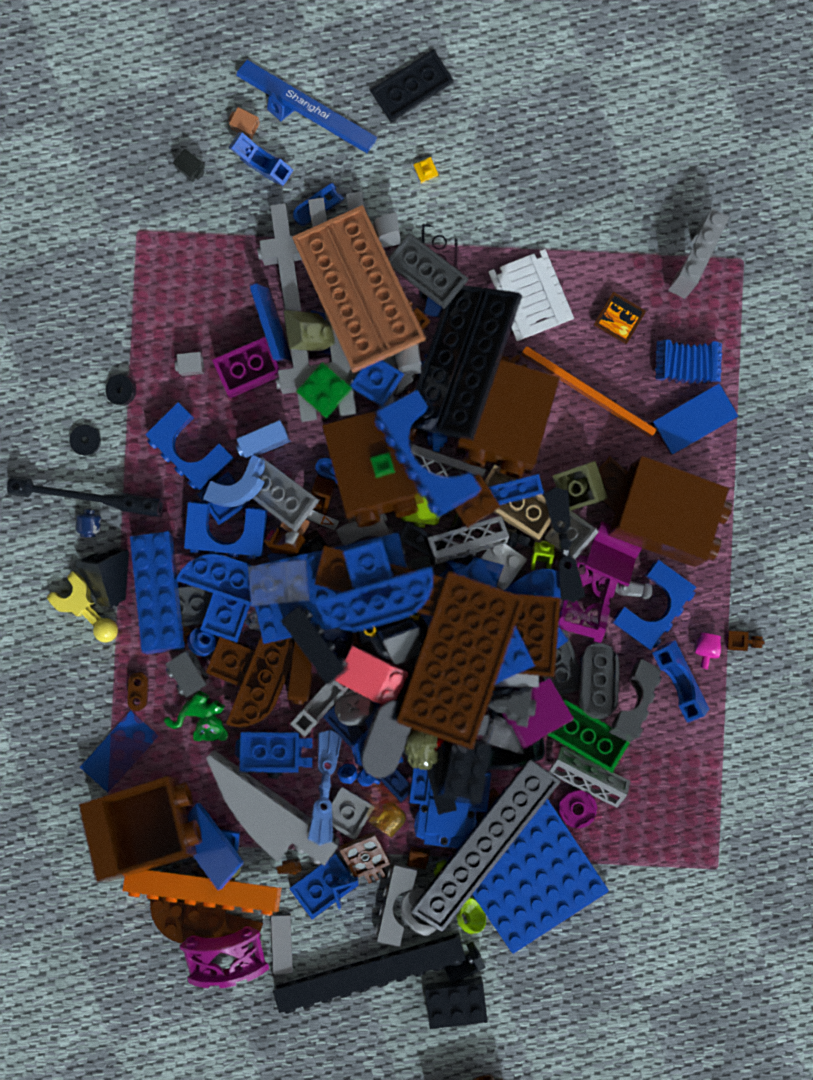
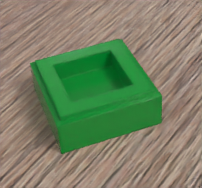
[370,452,395,478]

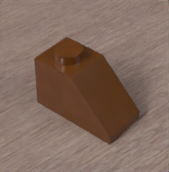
[311,476,336,516]

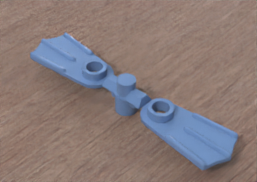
[308,730,342,846]

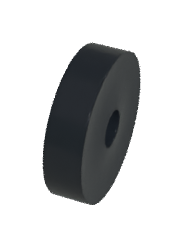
[106,374,137,406]
[69,425,101,456]

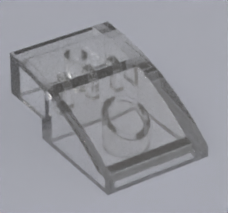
[248,560,310,606]

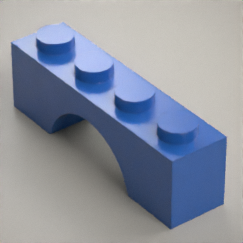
[652,640,710,723]

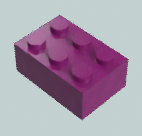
[212,337,281,398]

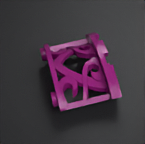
[558,554,618,643]
[179,926,269,989]

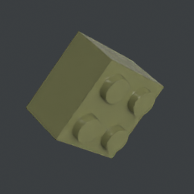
[553,461,608,511]

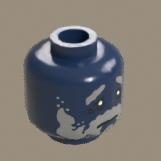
[75,509,102,538]

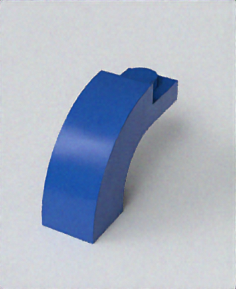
[228,132,294,186]

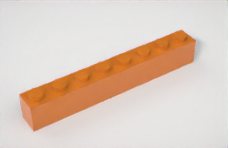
[122,870,282,916]

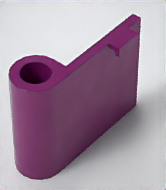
[584,521,642,587]
[502,678,574,749]

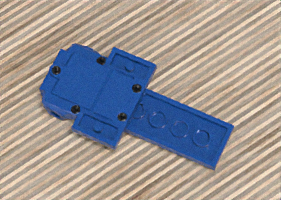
[409,740,492,848]

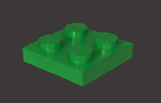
[296,362,352,418]

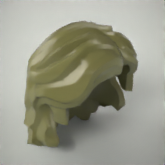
[404,728,439,770]

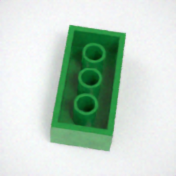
[547,697,630,773]

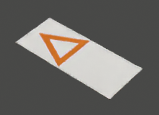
[306,510,339,530]

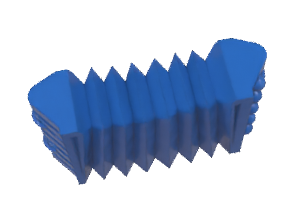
[655,340,723,384]

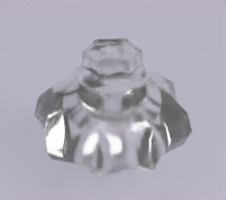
[244,610,260,632]

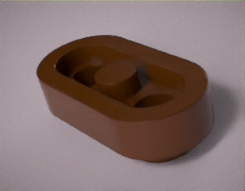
[127,672,149,711]

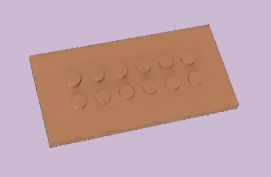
[292,205,425,373]

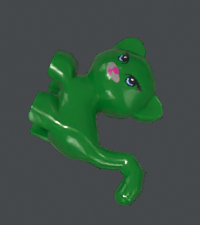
[164,691,228,742]

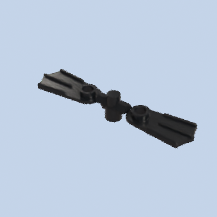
[544,487,585,603]

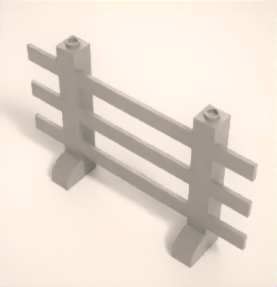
[257,192,421,422]

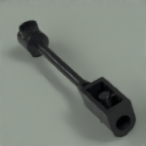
[7,476,165,518]

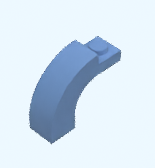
[203,455,265,507]

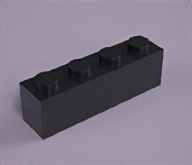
[280,606,349,685]

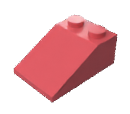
[335,645,409,704]

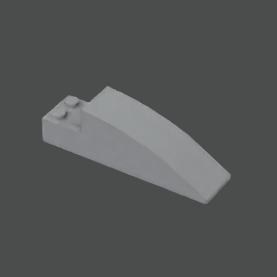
[206,750,340,865]

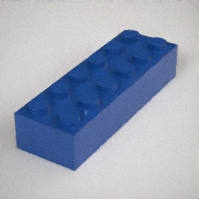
[130,531,185,655]

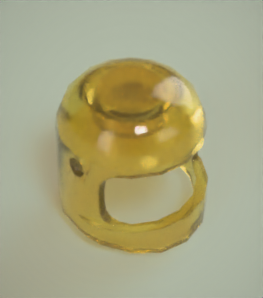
[369,802,406,838]

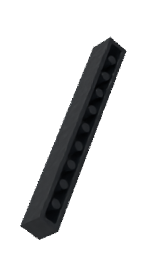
[273,933,466,1014]

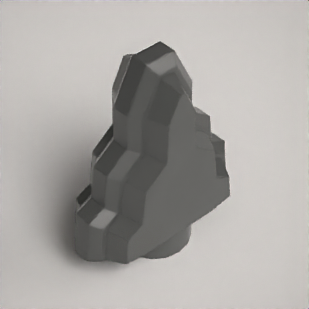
[488,688,536,727]

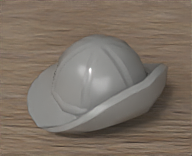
[401,888,437,936]

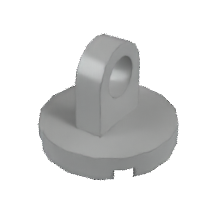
[335,690,374,727]

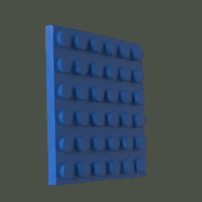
[449,798,609,954]

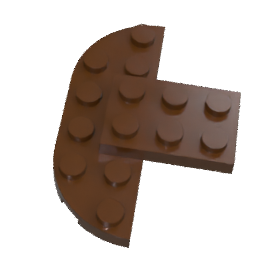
[206,636,294,727]
[150,868,263,954]

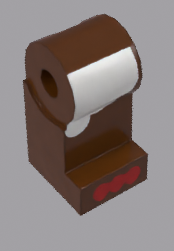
[264,528,305,554]

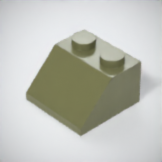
[284,310,335,351]

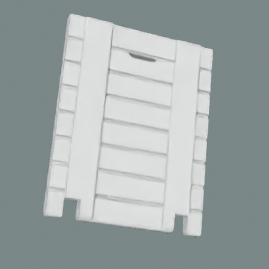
[488,249,574,341]

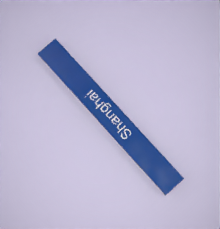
[237,60,377,153]

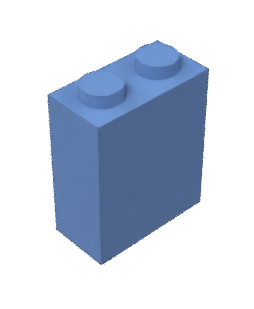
[236,420,291,460]

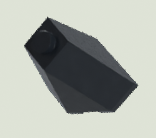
[75,548,129,608]

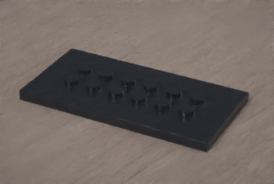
[410,285,522,440]

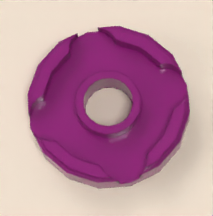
[558,789,597,828]

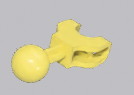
[47,571,118,643]

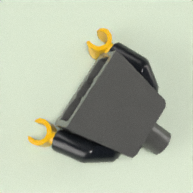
[363,612,426,668]

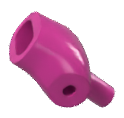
[694,632,721,669]

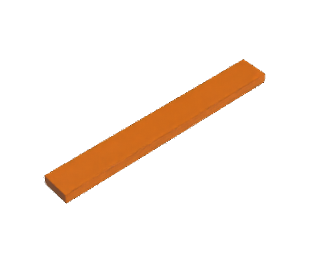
[521,346,656,437]

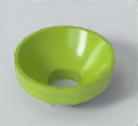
[456,898,486,934]

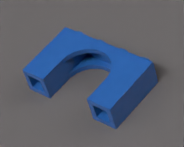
[145,402,235,491]
[184,501,268,559]
[611,560,696,650]

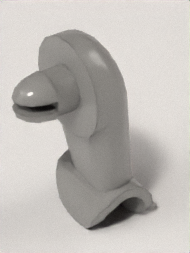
[615,580,652,599]

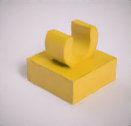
[413,157,438,183]

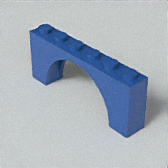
[375,390,481,517]

